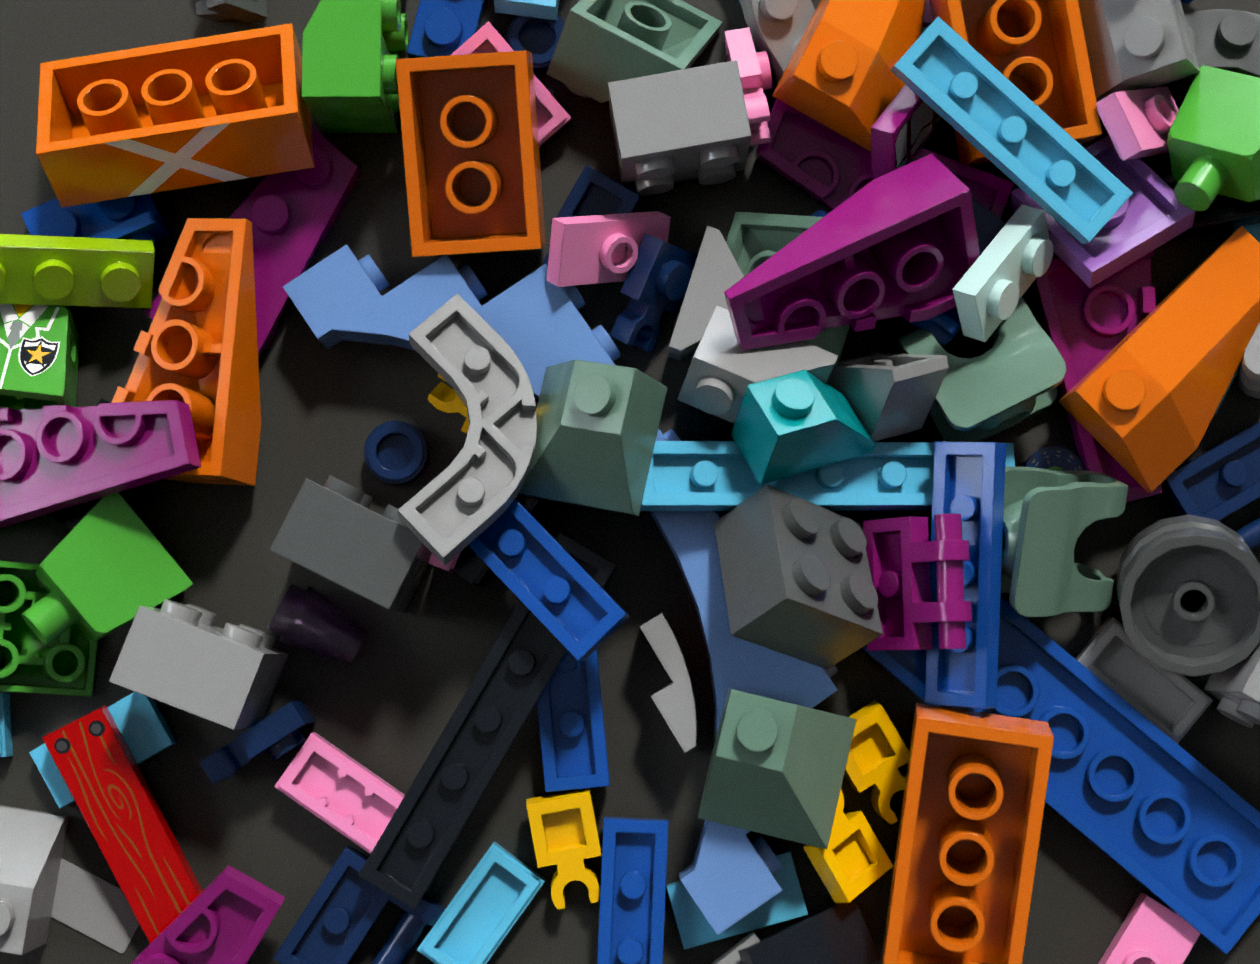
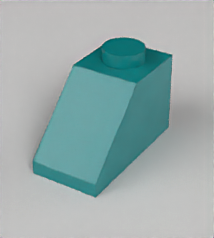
[731,370,876,485]

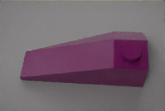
[724,153,980,350]

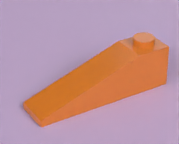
[772,0,926,152]
[111,218,261,486]
[1058,226,1260,493]

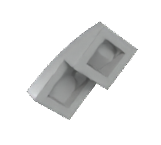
[639,613,697,753]

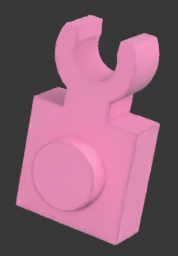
[725,27,772,146]

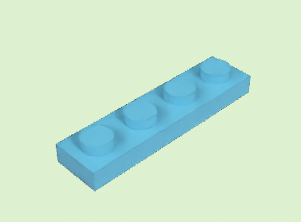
[890,16,1133,244]

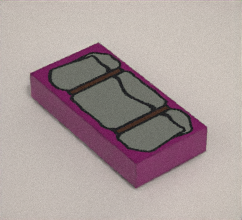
[871,85,943,179]

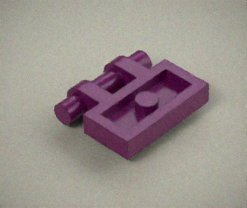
[863,514,972,651]

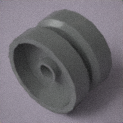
[1115,514,1260,677]

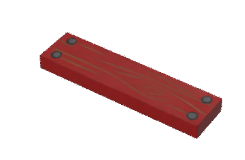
[42,705,203,943]

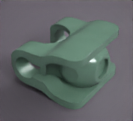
[898,297,1067,442]
[1001,466,1129,617]

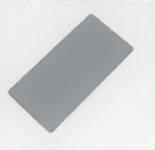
[51,858,139,954]

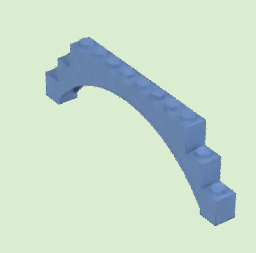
[282,244,838,935]

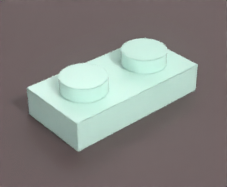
[952,204,1053,342]

